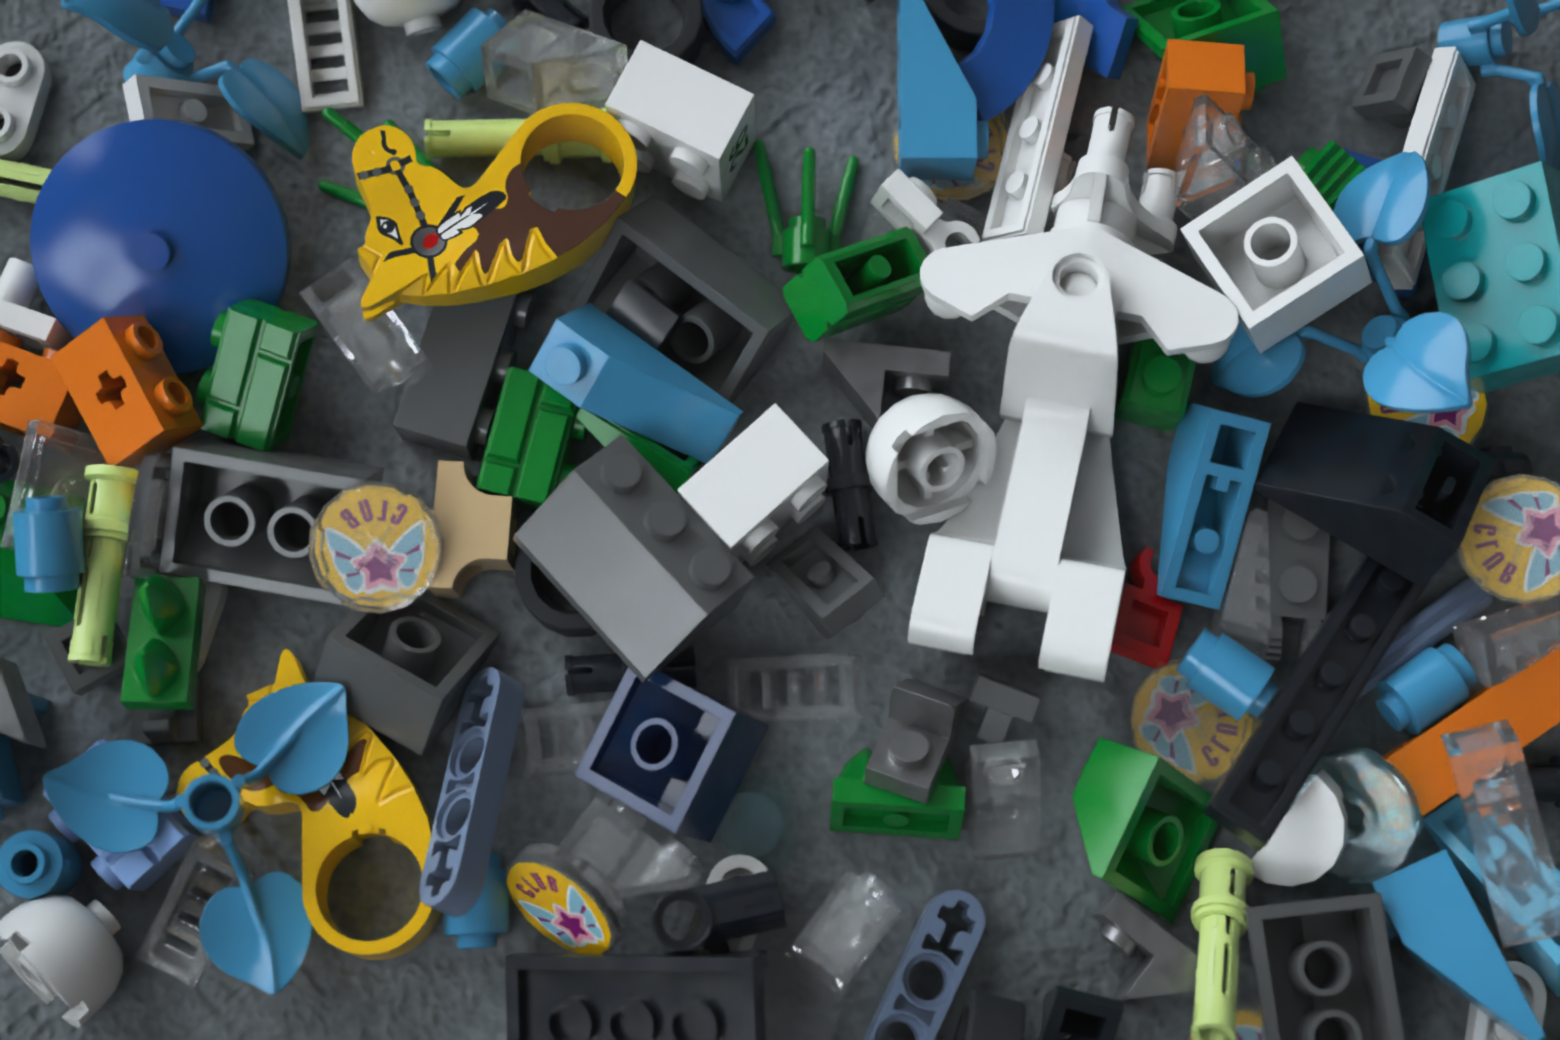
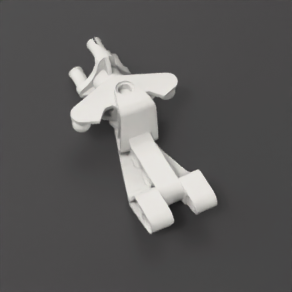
[908,107,1239,683]

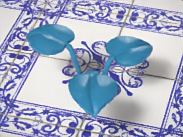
[60,0,308,161]
[1438,0,1560,171]
[1211,151,1473,414]
[43,682,349,995]

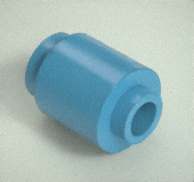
[425,7,516,100]
[12,495,86,593]
[1175,628,1279,721]
[1375,643,1478,735]
[0,830,82,899]
[443,852,510,949]

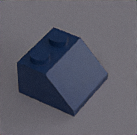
[574,667,769,843]

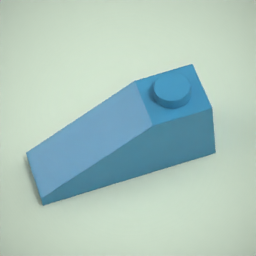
[897,0,989,180]
[528,302,744,464]
[1156,402,1271,610]
[1372,849,1546,1040]

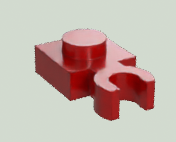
[1111,547,1183,670]

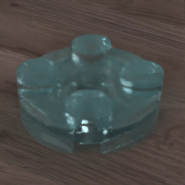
[1284,747,1423,884]

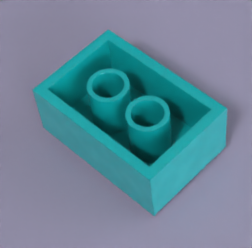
[1422,161,1560,393]

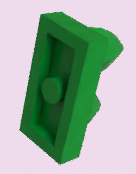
[120,574,206,710]
[829,747,965,840]

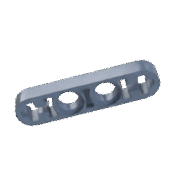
[419,667,524,917]
[863,890,986,1040]

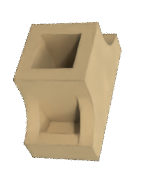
[426,460,520,599]

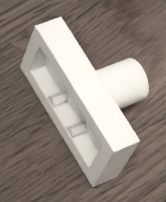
[0,258,74,353]

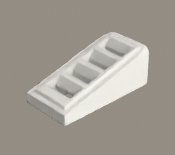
[287,0,365,113]

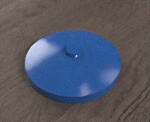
[30,118,292,374]

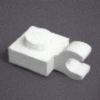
[870,168,980,255]

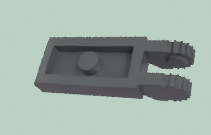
[1257,496,1330,668]

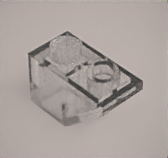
[481,9,628,114]
[1175,93,1277,221]
[299,257,428,396]
[548,796,704,903]
[786,869,903,993]

